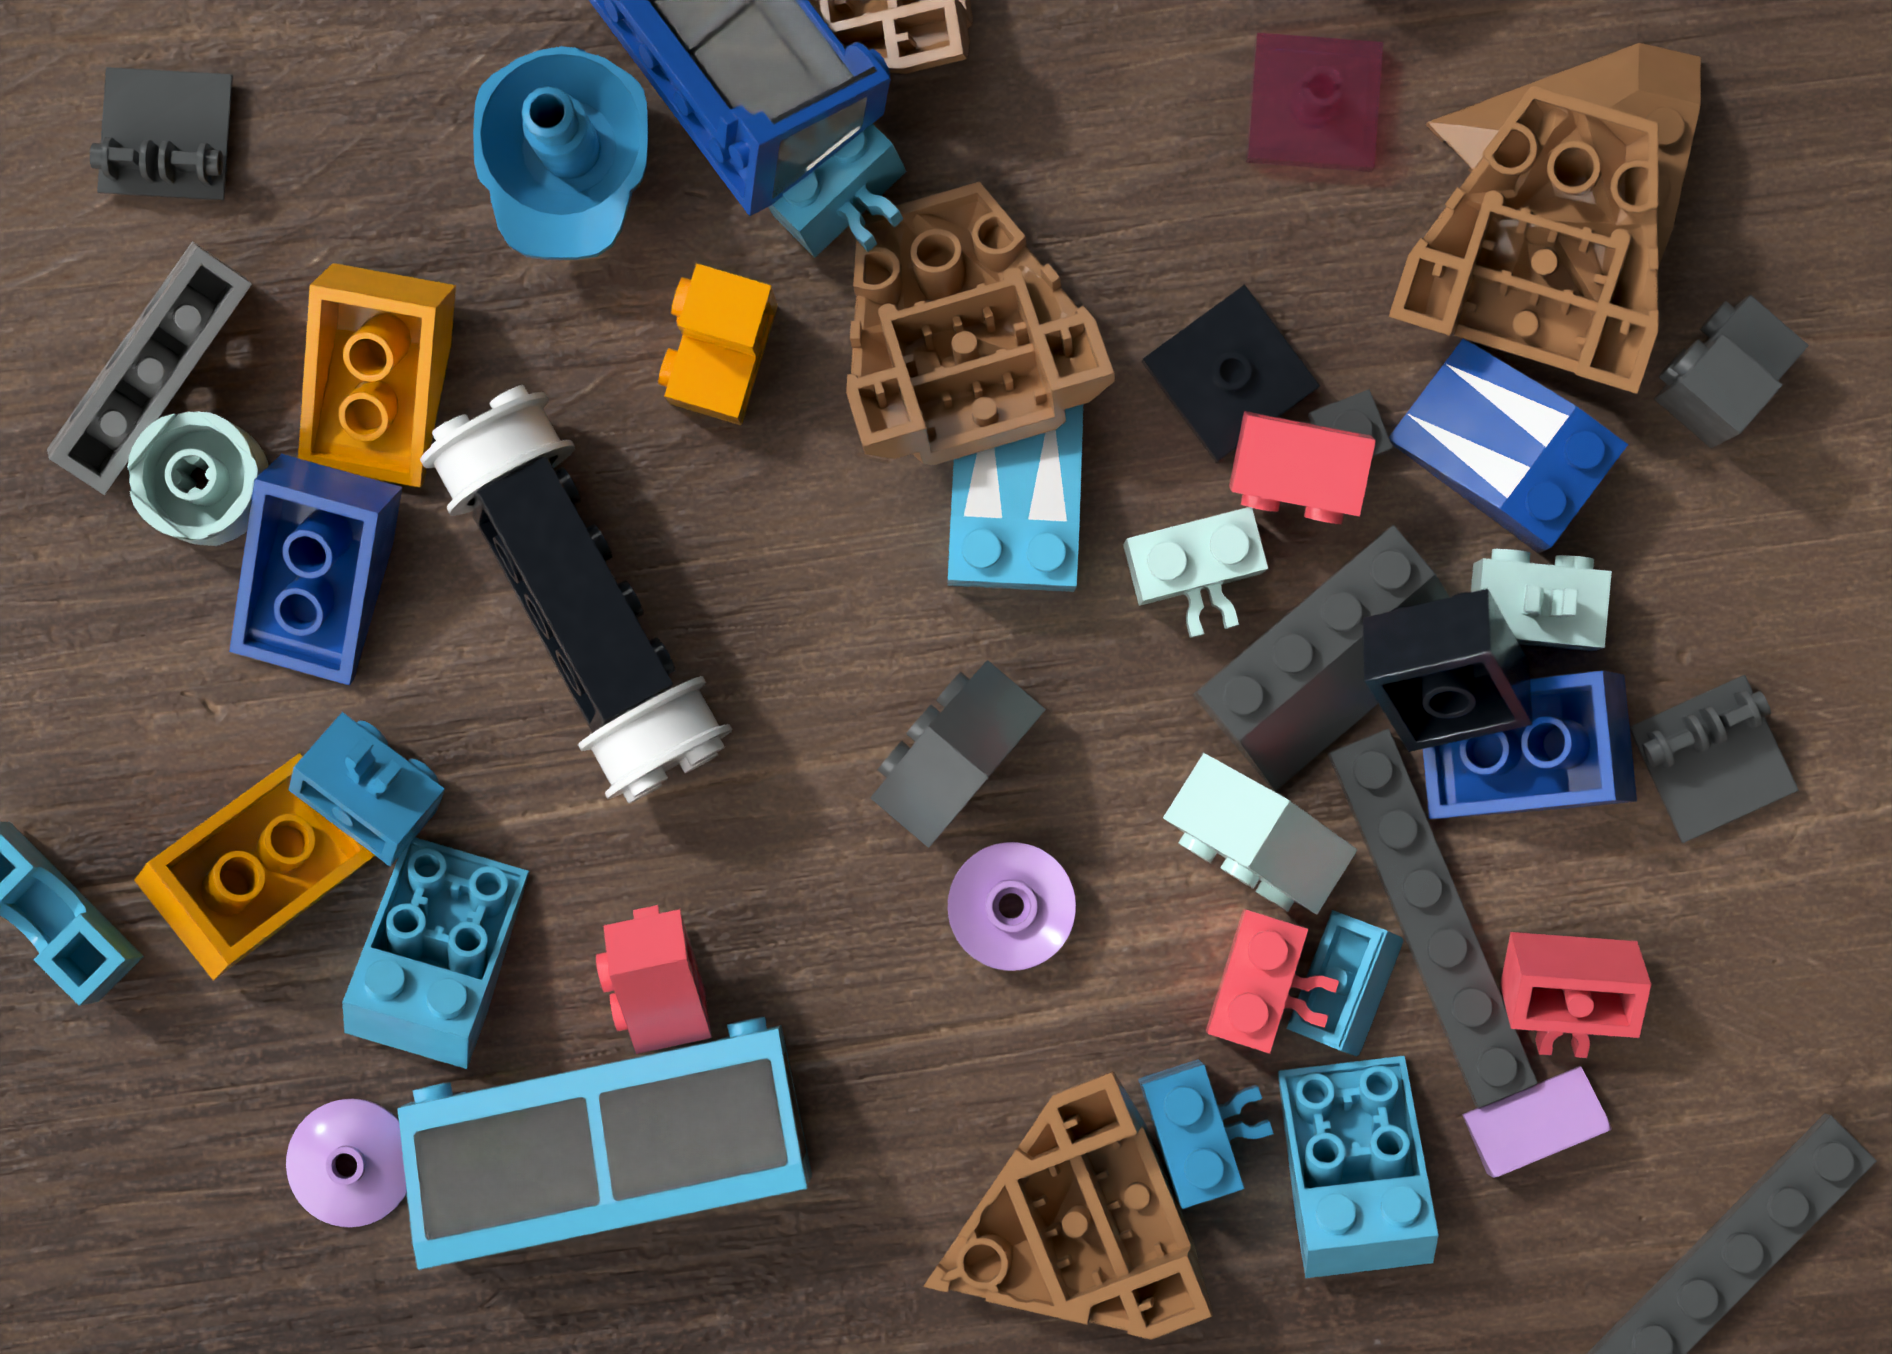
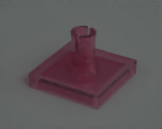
[1246,33,1383,172]

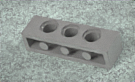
[47,241,252,495]

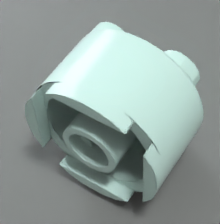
[127,411,269,546]

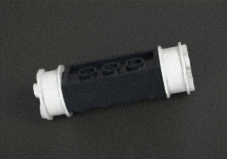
[420,385,732,804]

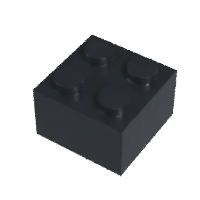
[1363,588,1533,752]

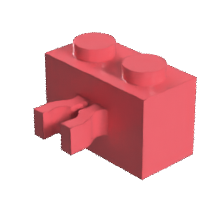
[1229,411,1376,524]
[596,905,712,1054]
[1206,909,1339,1053]
[1500,932,1651,1058]

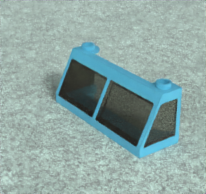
[397,1017,812,1270]

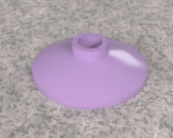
[948,842,1076,971]
[286,1098,407,1227]

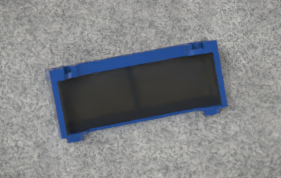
[589,0,891,216]

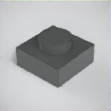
[1308,389,1393,457]

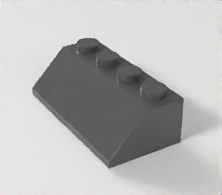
[1192,525,1449,791]

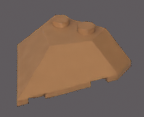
[1425,43,1701,265]
[923,1071,1213,1340]

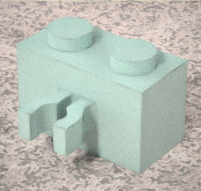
[1123,507,1268,638]
[1471,549,1612,651]

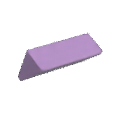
[1462,1066,1612,1178]

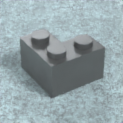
[1654,295,1809,448]
[870,660,1046,848]

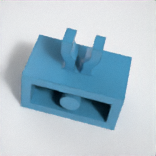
[288,712,445,866]
[1138,1059,1274,1209]

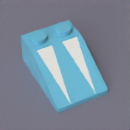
[948,404,1083,592]

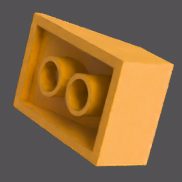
[298,263,456,487]
[134,753,375,981]

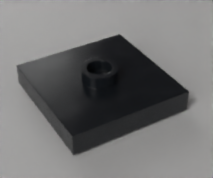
[1141,284,1320,463]

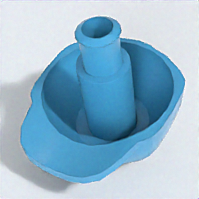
[473,46,648,260]

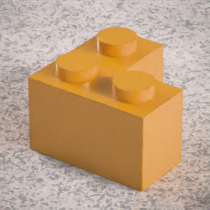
[658,263,778,426]

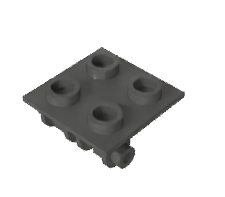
[90,67,233,200]
[1630,675,1799,843]

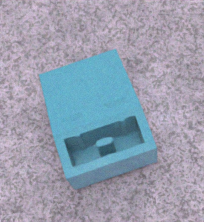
[343,837,529,1069]
[1278,1056,1439,1278]

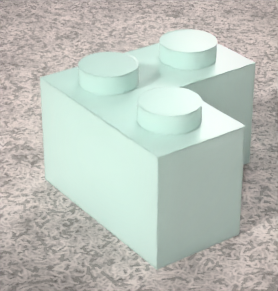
[1163,753,1357,915]

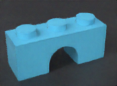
[0,822,144,1006]

